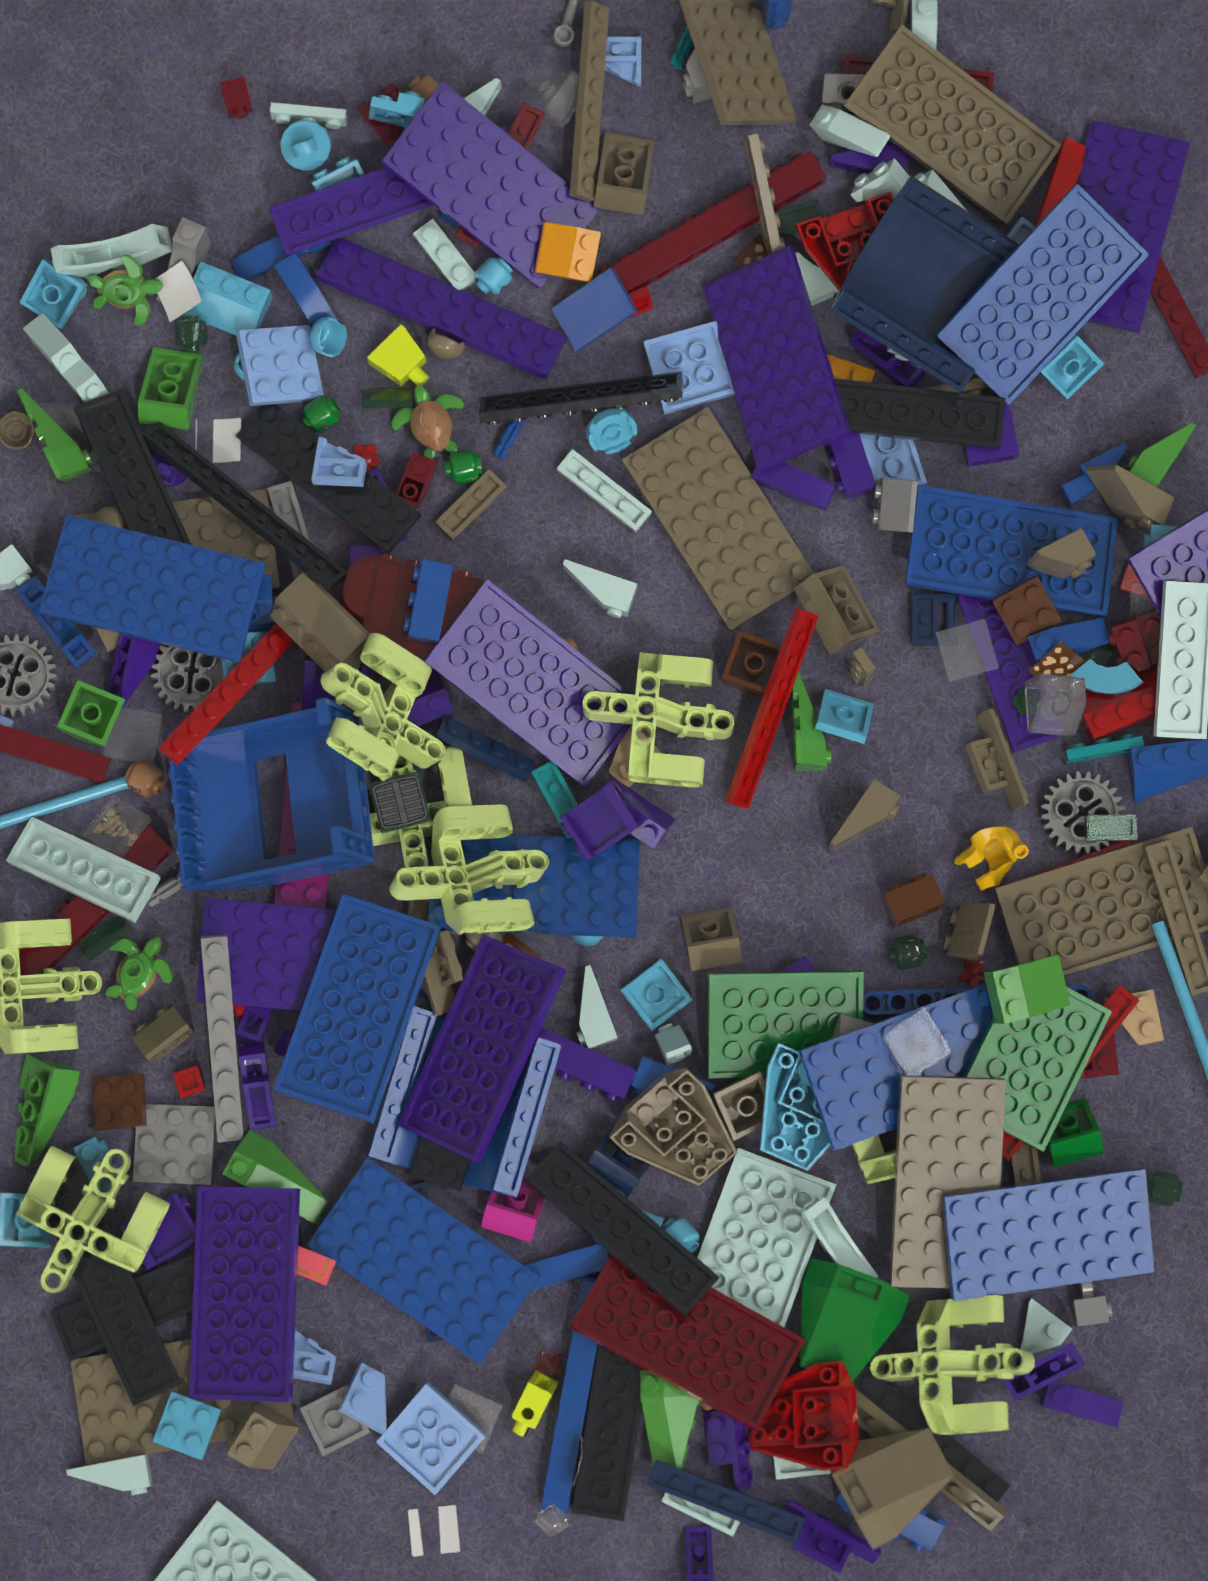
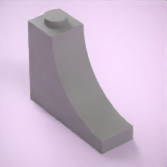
[156,217,212,303]

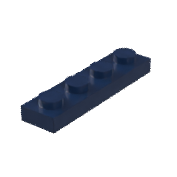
[435,714,535,783]

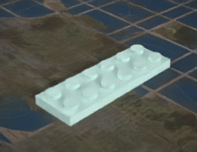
[1154,581,1208,739]
[6,816,161,923]

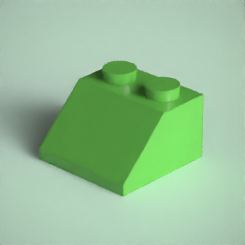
[57,680,125,747]

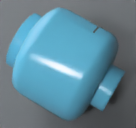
[475,257,513,295]
[662,1218,699,1253]

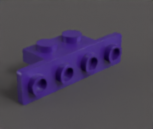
[704,1411,753,1490]
[783,1500,882,1573]

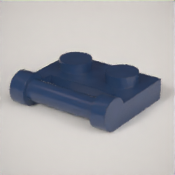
[912,593,958,647]

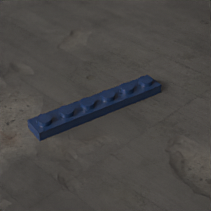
[647,1459,805,1544]

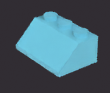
[183,262,273,336]

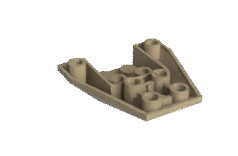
[609,1068,737,1186]
[830,1428,954,1550]

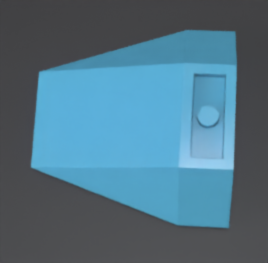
[760,1043,830,1171]

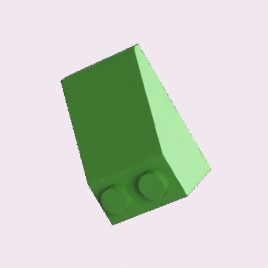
[138,347,203,430]
[1126,423,1197,487]
[984,954,1070,1024]

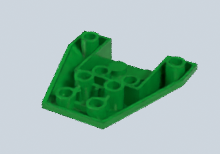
[800,1258,910,1382]

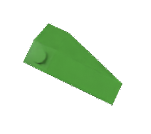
[17,388,93,484]
[791,671,831,771]
[14,1054,80,1167]
[223,1130,329,1225]
[640,1371,701,1469]

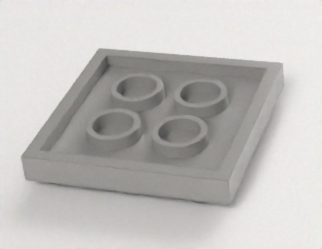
[133,1104,215,1186]

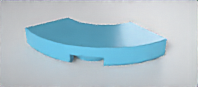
[1071,659,1143,694]

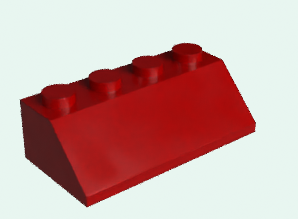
[1071,663,1158,743]

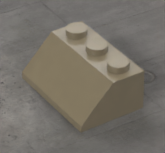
[794,565,880,655]

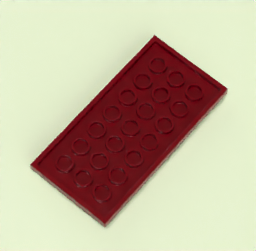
[570,1255,806,1432]

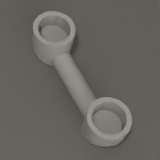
[553,0,582,47]

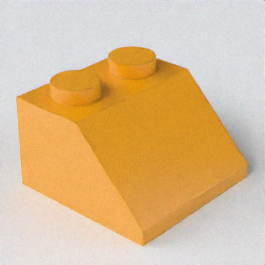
[534,222,601,282]

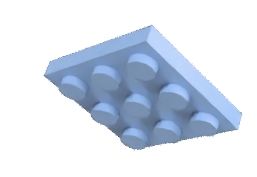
[643,321,735,415]
[236,325,324,406]
[376,1382,487,1495]

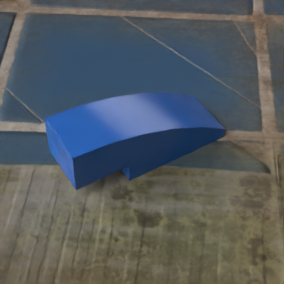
[274,253,338,327]
[1060,443,1127,508]

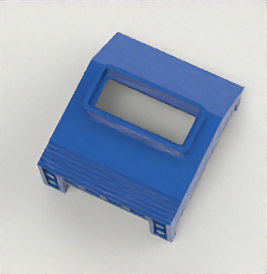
[167,698,375,891]

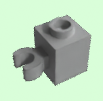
[1071,1281,1112,1327]

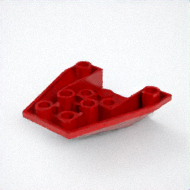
[796,192,894,291]
[750,1361,859,1471]

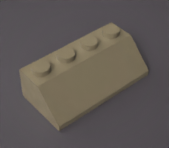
[270,572,370,672]

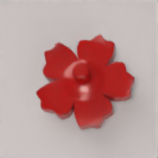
[353,444,380,473]

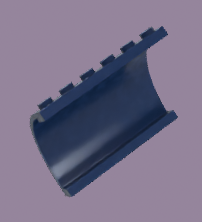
[831,175,1019,393]

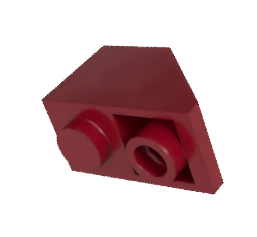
[396,452,438,509]

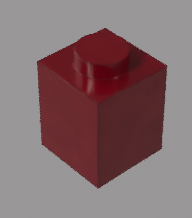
[220,77,253,119]

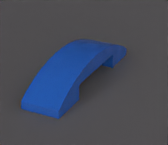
[231,236,333,281]
[16,576,97,669]

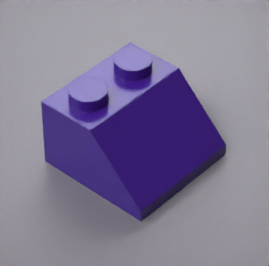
[407,670,455,730]

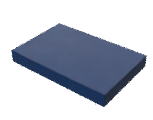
[551,268,638,352]

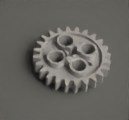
[0,634,57,717]
[151,645,224,714]
[1040,771,1125,855]

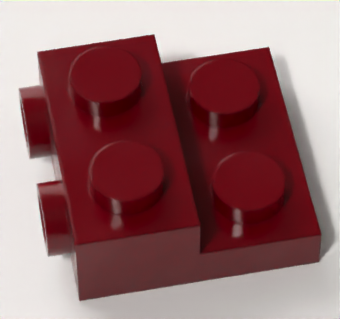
[1108,610,1161,673]

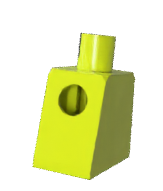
[367,324,429,386]
[512,1371,559,1437]

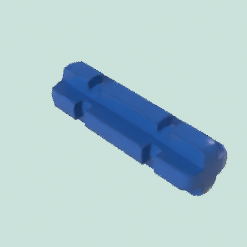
[493,419,526,460]

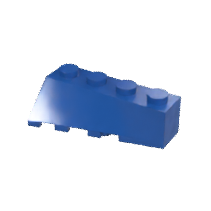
[1127,739,1208,803]
[835,1491,947,1552]

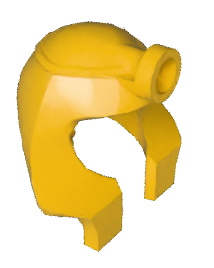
[954,826,1029,891]

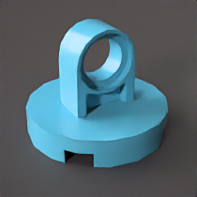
[281,119,331,171]
[586,407,637,454]

